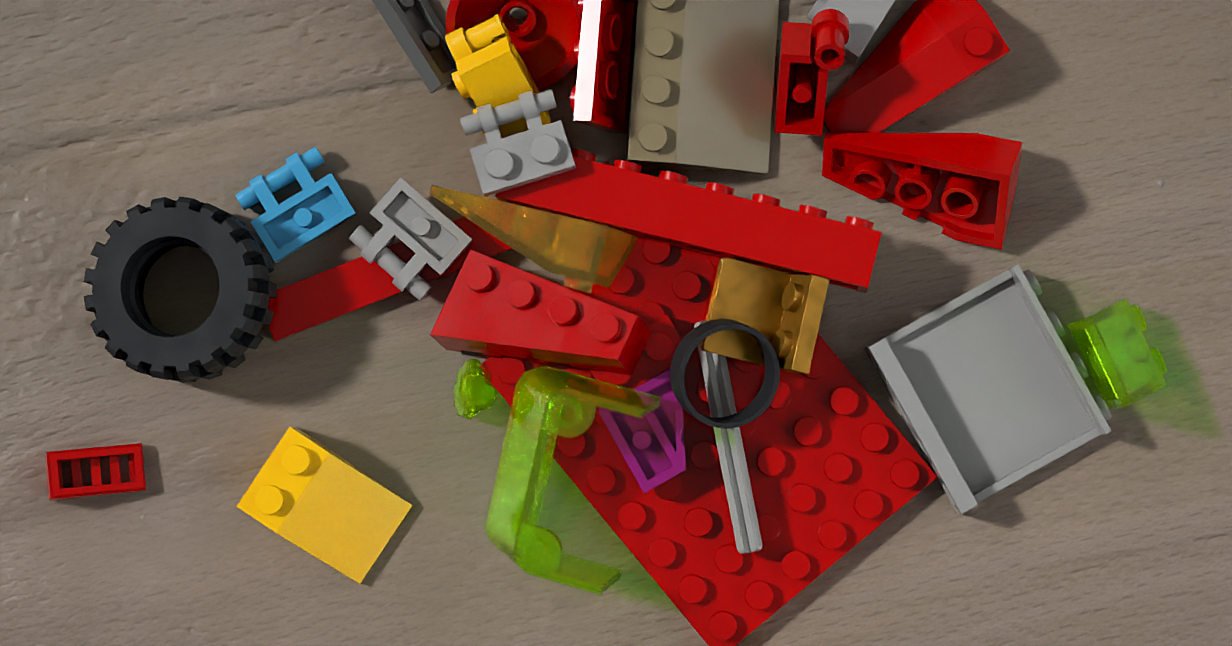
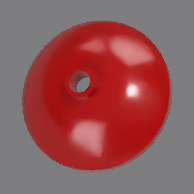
[445,0,582,90]

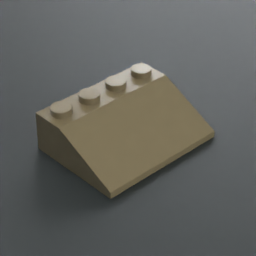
[627,0,779,175]

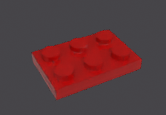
[570,0,638,134]

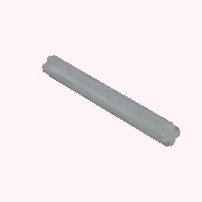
[694,320,763,554]

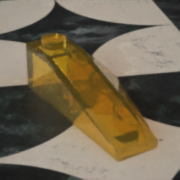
[430,185,637,293]

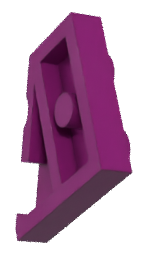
[598,369,686,493]

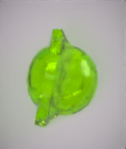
[453,359,497,420]

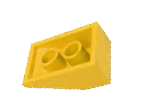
[236,426,413,584]

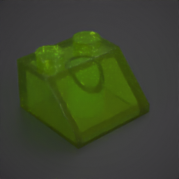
[1067,298,1167,409]

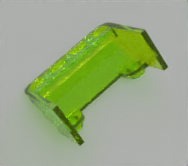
[486,366,661,595]

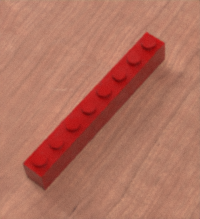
[495,148,882,293]

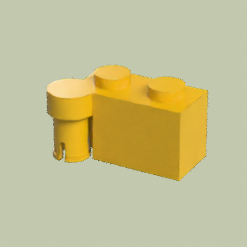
[445,14,551,138]

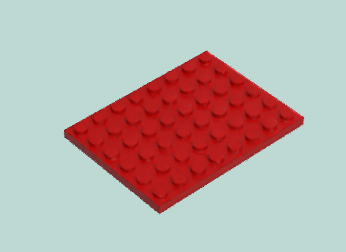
[478,236,937,646]

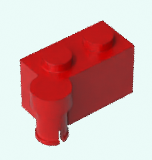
[775,9,849,136]

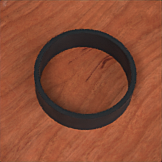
[670,319,780,429]

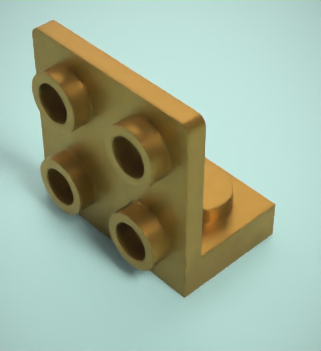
[700,258,829,374]

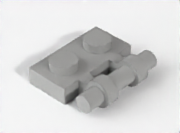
[460,89,576,197]
[349,177,473,301]

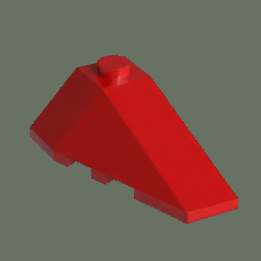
[824,0,1010,133]
[822,133,1022,250]

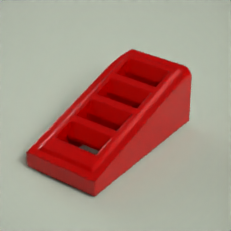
[45,443,146,501]

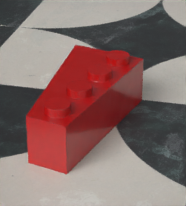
[430,249,651,375]

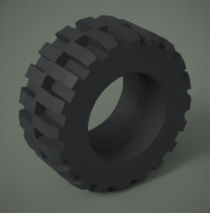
[84,197,277,382]

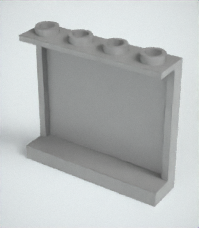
[865,264,1112,514]

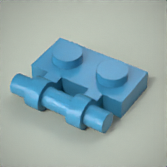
[235,146,357,263]

